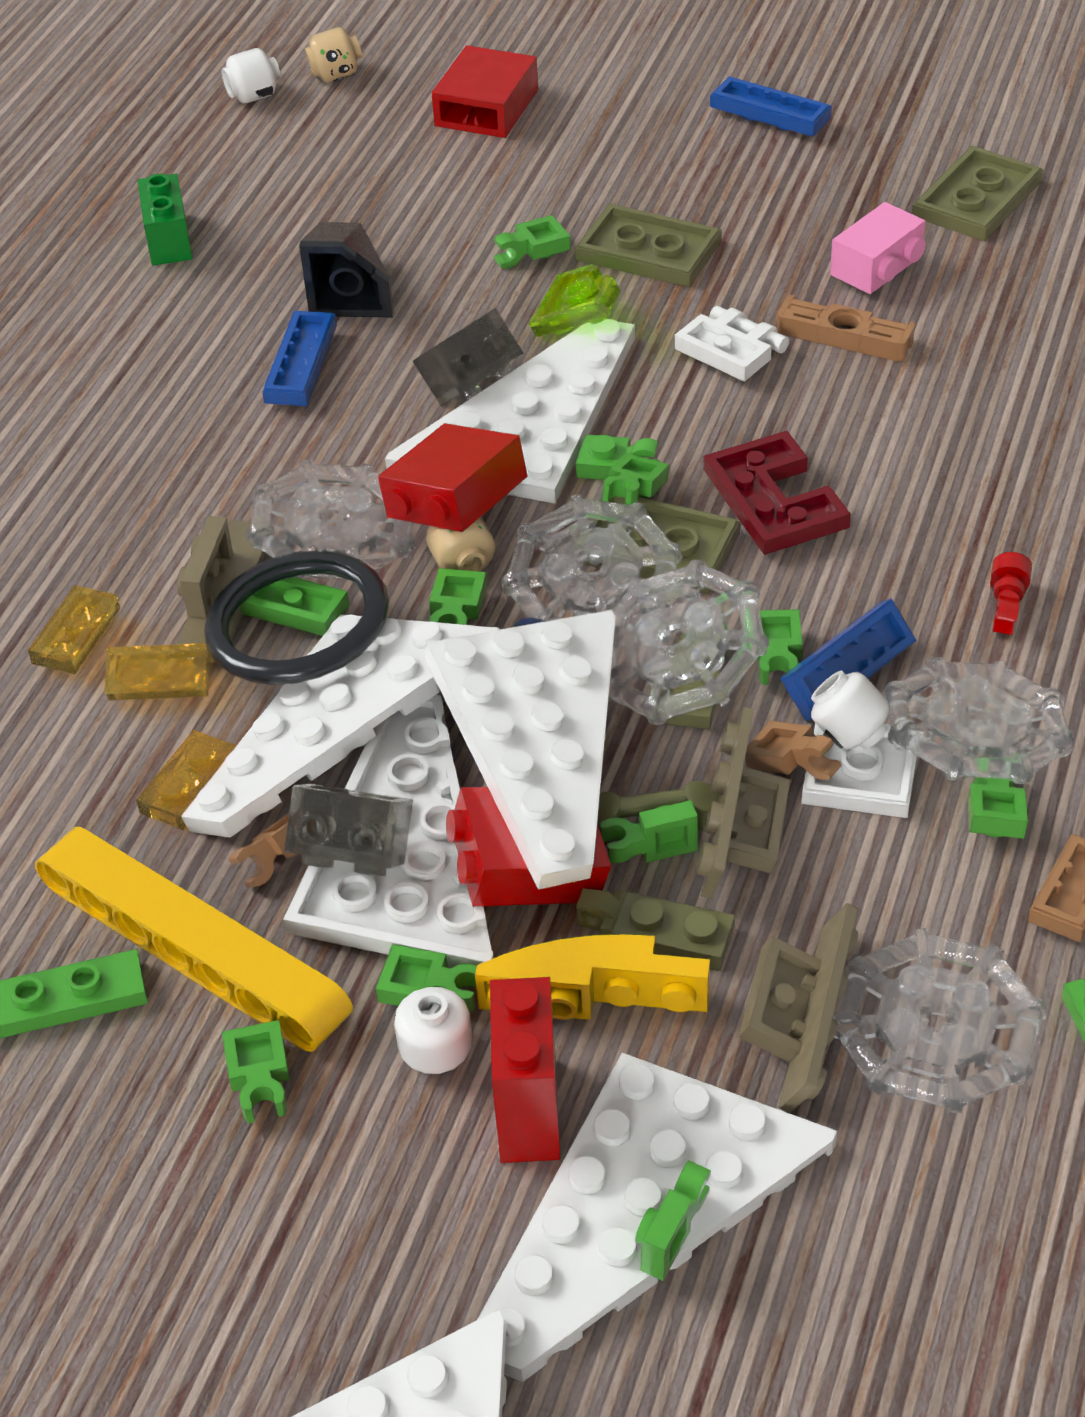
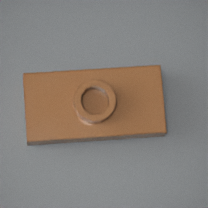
[1028,834,1085,943]

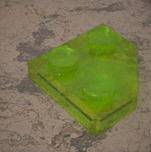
[529,264,621,337]

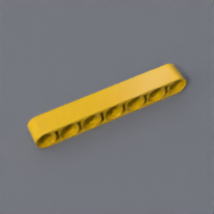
[35,827,353,1052]

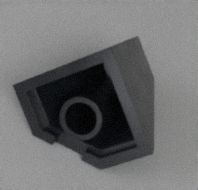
[299,222,394,318]

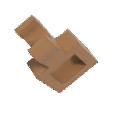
[745,720,842,780]
[228,805,324,888]

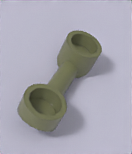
[597,781,720,843]

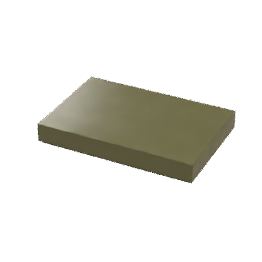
[912,146,1043,242]
[575,203,722,287]
[573,497,740,594]

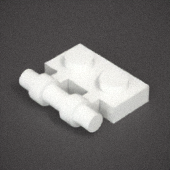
[675,306,789,382]

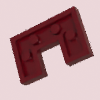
[703,431,851,555]

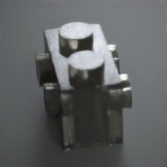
[413,308,523,406]
[284,783,413,876]

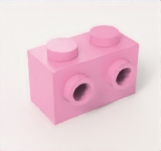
[830,202,926,294]

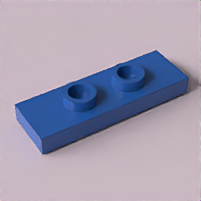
[710,76,832,137]
[262,311,337,406]
[780,598,917,721]

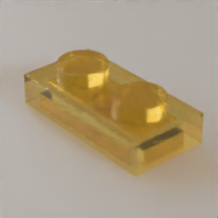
[28,585,120,674]
[104,643,210,701]
[136,730,237,830]

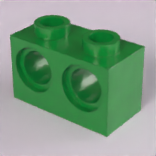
[137,173,193,266]

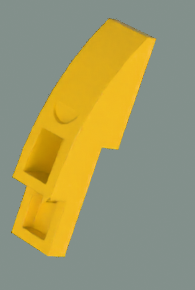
[475,934,710,1020]

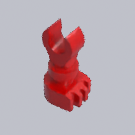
[990,552,1032,635]

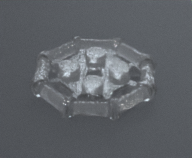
[246,459,415,580]
[501,494,683,639]
[608,560,769,725]
[882,657,1076,785]
[833,928,1047,1114]

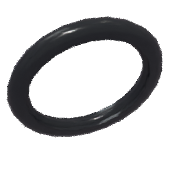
[204,550,389,685]

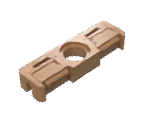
[777,295,915,361]

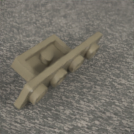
[175,516,273,662]
[696,706,790,899]
[738,903,858,1114]

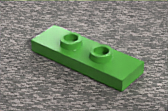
[0,949,148,1038]

